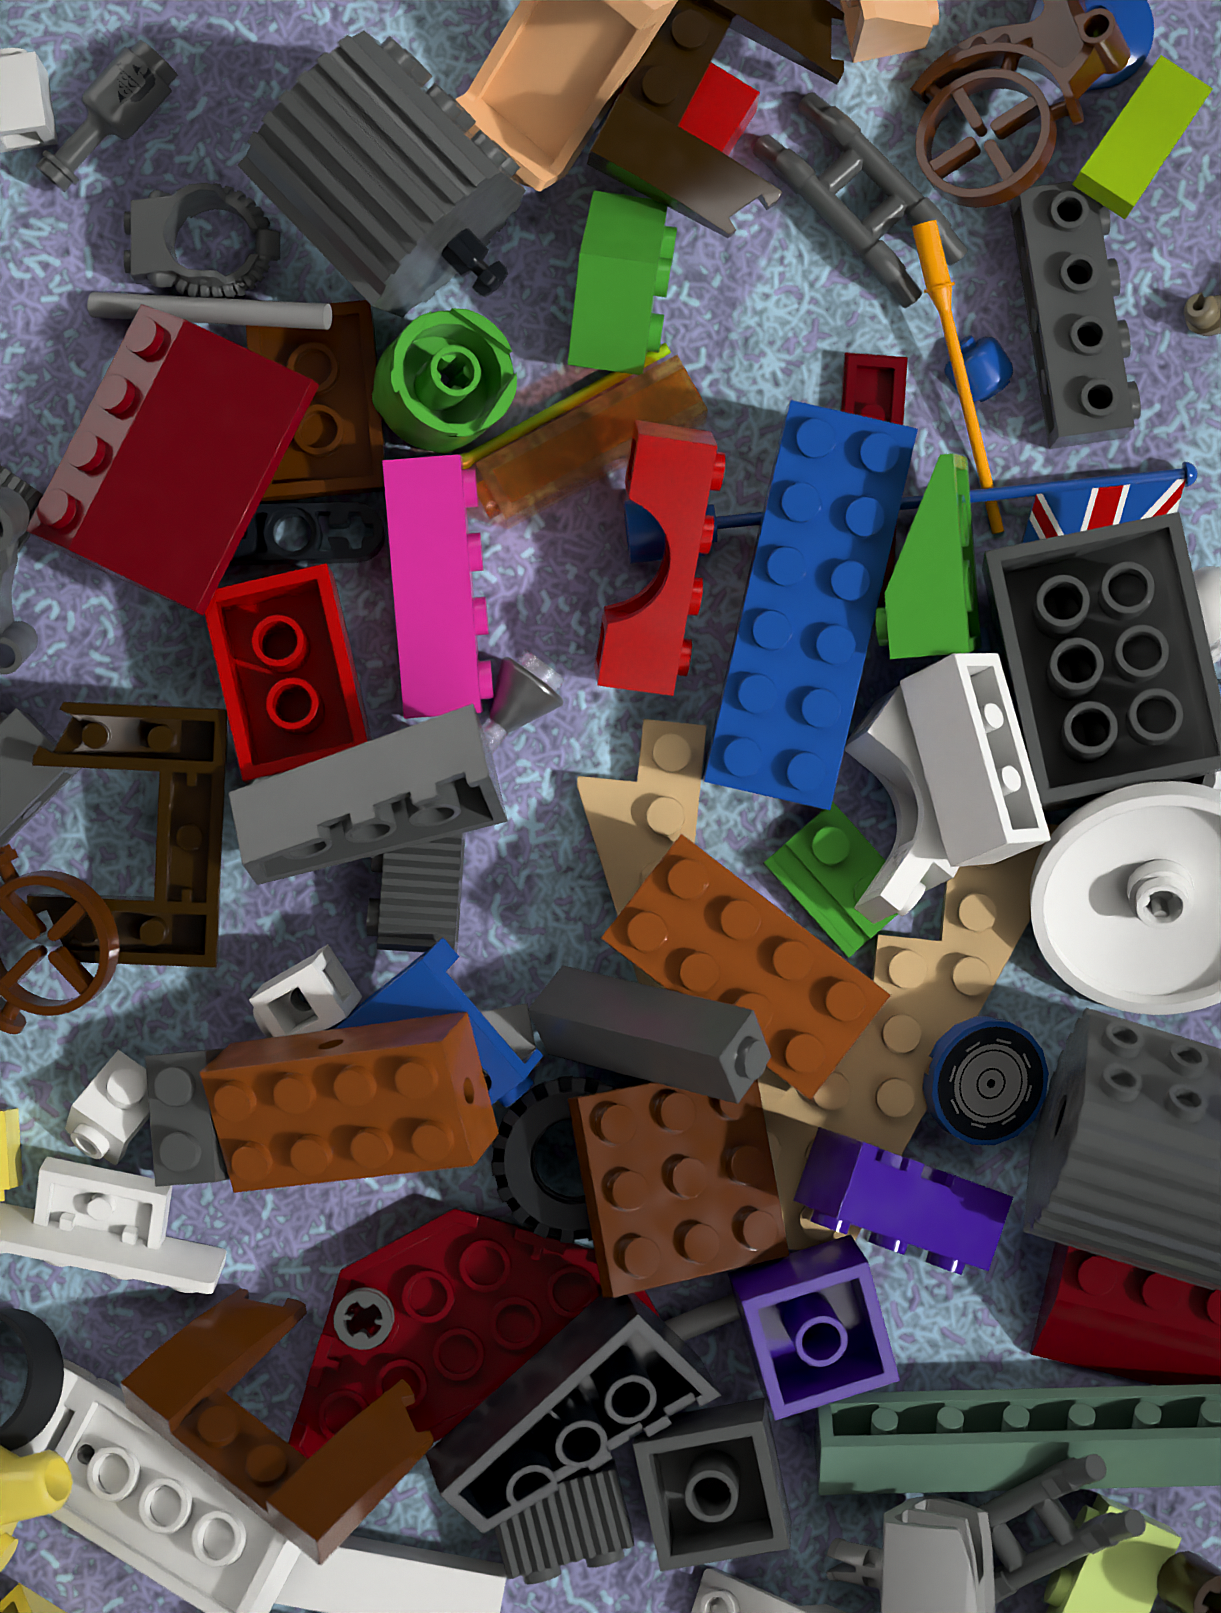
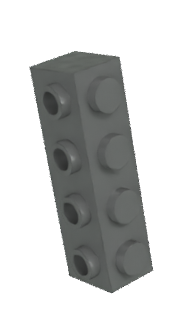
[1010,181,1141,449]

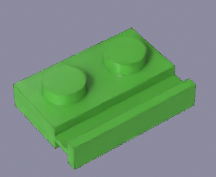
[763,802,898,958]

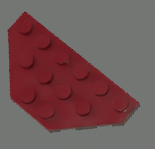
[288,1207,660,1459]

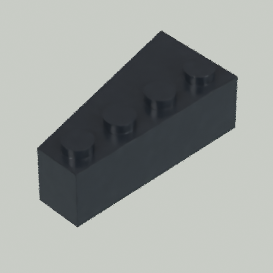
[426,1293,721,1534]

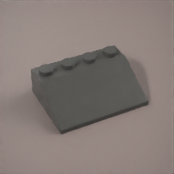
[982,512,1221,813]

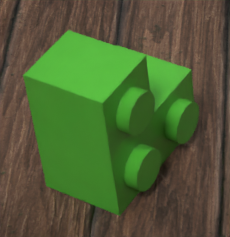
[567,190,677,376]

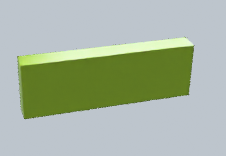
[1072,55,1213,219]

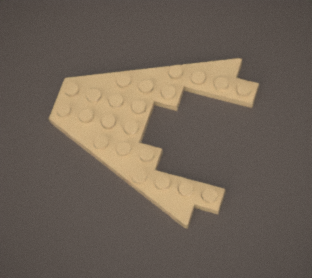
[577,719,1059,1250]

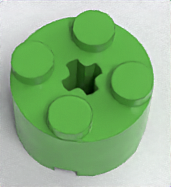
[372,308,517,454]

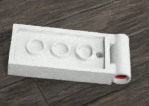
[11,1358,301,1613]

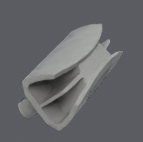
[826,1495,995,1613]

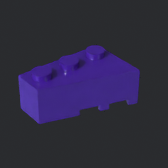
[793,1127,1014,1275]

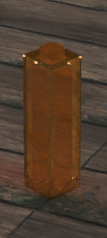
[475,355,708,529]

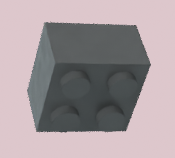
[633,1398,792,1572]

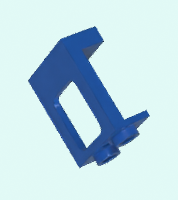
[334,937,543,1108]

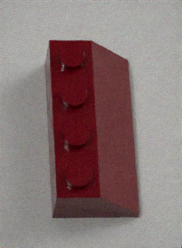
[1030,1242,1221,1385]

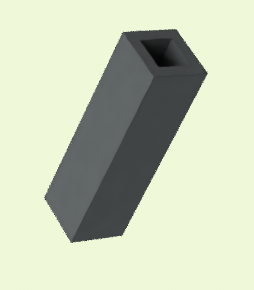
[528,965,771,1104]

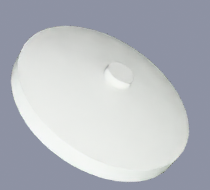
[1030,781,1221,1015]

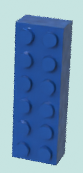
[702,400,918,810]

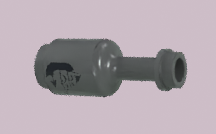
[36,40,178,192]

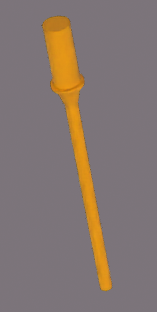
[912,220,1004,534]

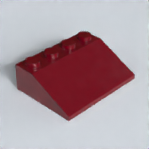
[26,304,319,616]

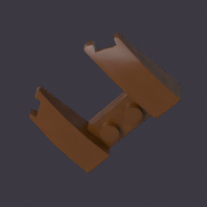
[120,1288,433,1566]

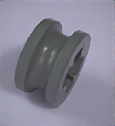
[334,1287,395,1350]

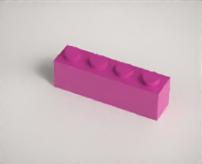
[382,454,494,719]

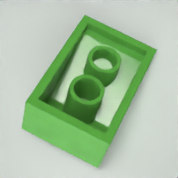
[876,453,982,659]

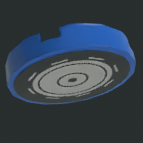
[922,1016,1049,1145]

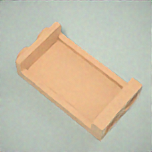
[455,0,678,191]

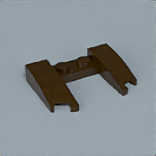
[587,0,844,238]
[27,702,229,968]

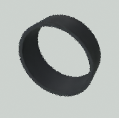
[0,1308,64,1451]

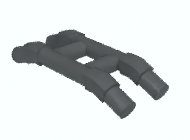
[753,92,968,308]
[977,1454,1146,1605]

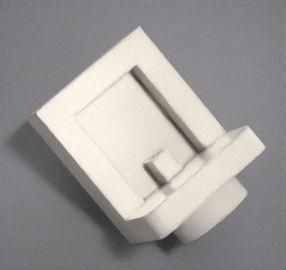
[65,1050,150,1165]

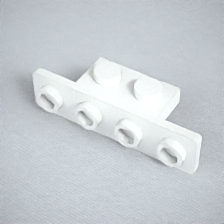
[0,1157,227,1294]

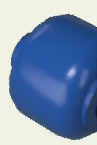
[944,335,1013,402]

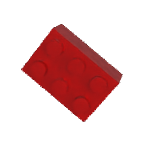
[205,563,372,784]

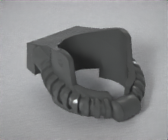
[124,183,280,299]

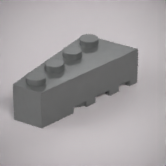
[228,704,508,885]

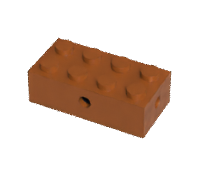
[601,834,891,1100]
[199,1012,499,1193]

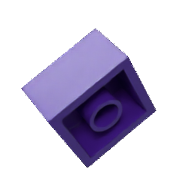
[728,1234,900,1420]

